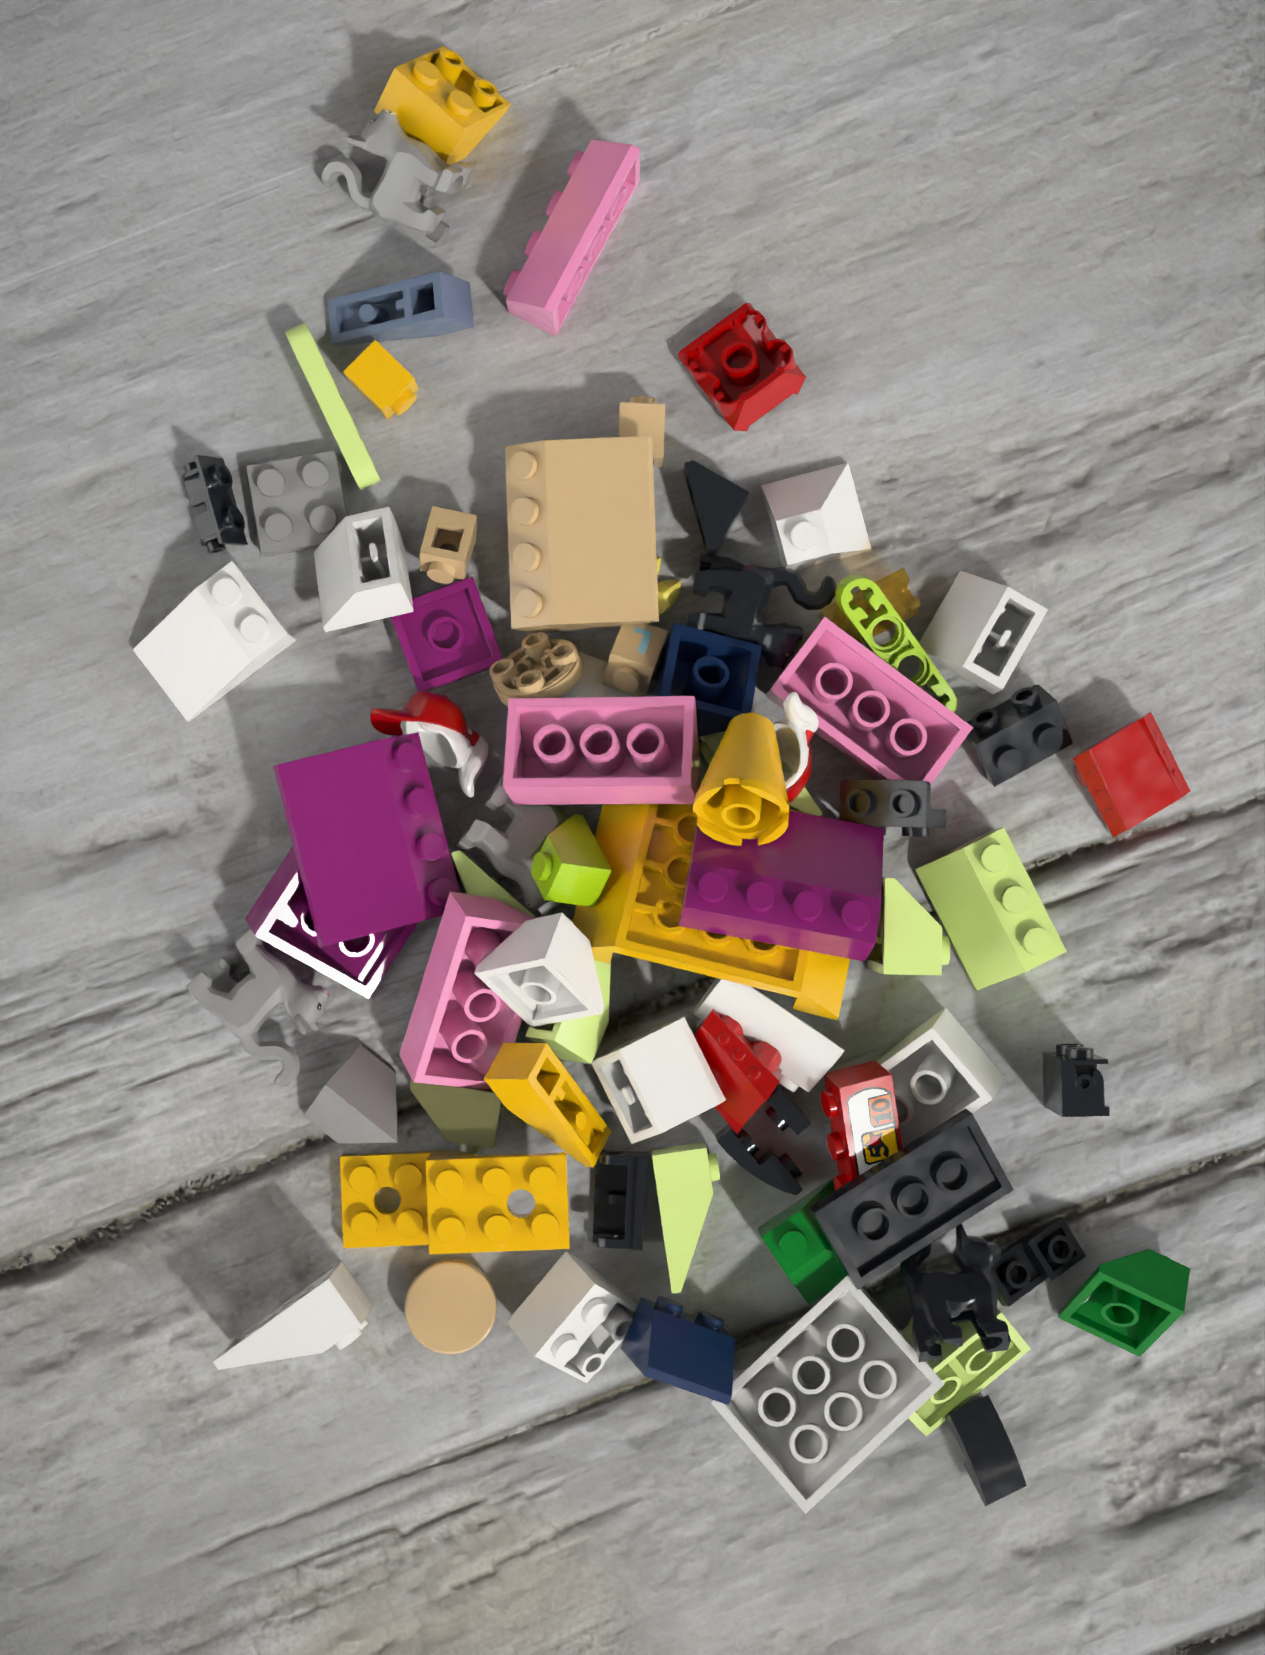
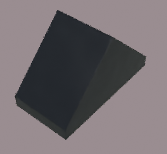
[683,460,750,556]

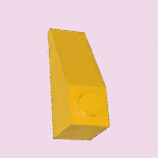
[484,1043,611,1167]

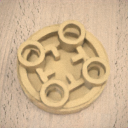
[489,631,584,706]
[404,1258,497,1354]

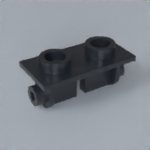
[182,455,248,554]

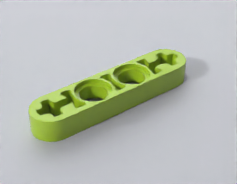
[835,574,957,713]

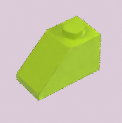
[531,814,612,907]

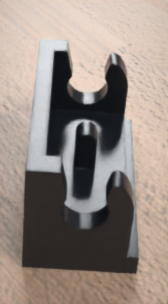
[592,1150,647,1251]

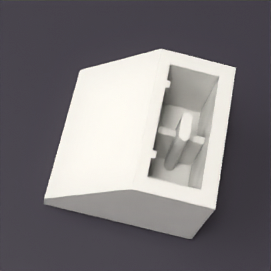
[314,507,414,632]
[919,570,1048,694]
[592,1017,726,1144]
[507,1252,637,1383]

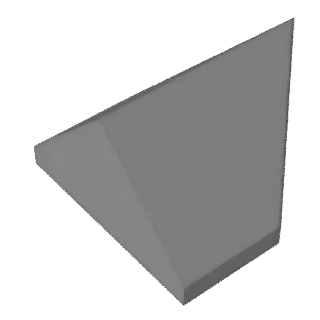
[304,1044,398,1144]

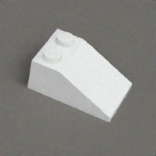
[133,561,296,722]
[876,1007,1005,1148]
[213,1261,373,1370]

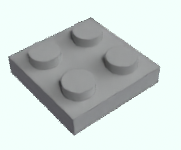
[246,450,348,557]

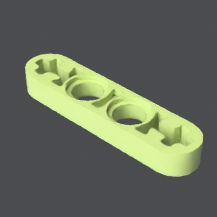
[285,322,381,490]

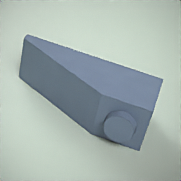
[328,271,474,346]

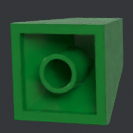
[758,1177,847,1305]
[1058,1249,1190,1357]

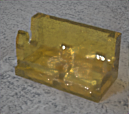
[817,567,920,643]

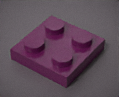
[391,577,503,692]

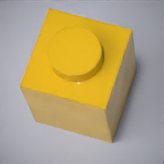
[343,340,419,420]

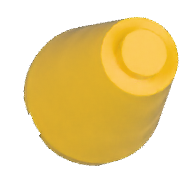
[693,712,790,846]

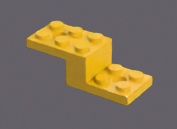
[340,1150,570,1254]

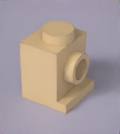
[420,506,477,584]

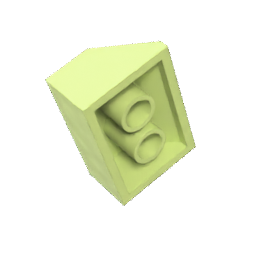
[914,827,1067,991]
[867,878,950,975]
[901,1308,1031,1437]

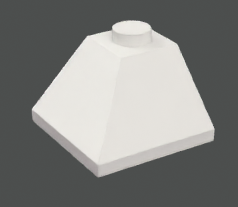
[761,462,871,571]
[474,912,604,1027]

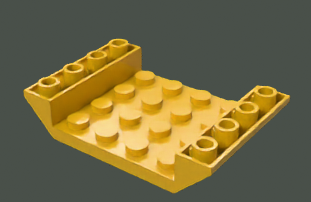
[573,788,850,1020]

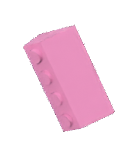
[503,139,640,337]
[766,617,973,784]
[503,696,700,805]
[399,891,535,1091]

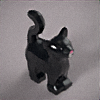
[687,554,837,669]
[900,1224,1011,1362]

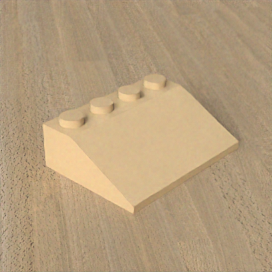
[505,436,659,633]

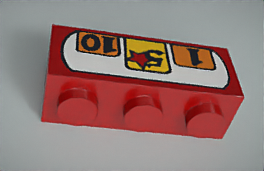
[820,1060,902,1191]

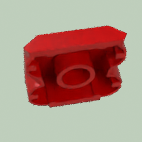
[678,302,806,431]
[1072,712,1190,837]
[693,1009,782,1134]

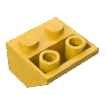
[374,46,511,165]

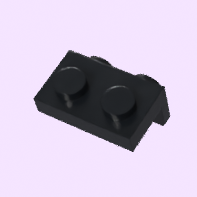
[966,685,1074,787]
[839,779,946,837]

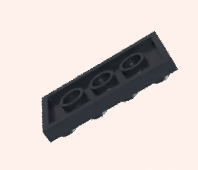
[809,1108,1014,1290]

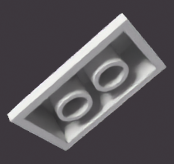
[693,978,844,1093]

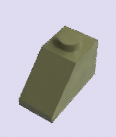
[409,1079,503,1154]

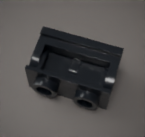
[1042,1044,1110,1117]

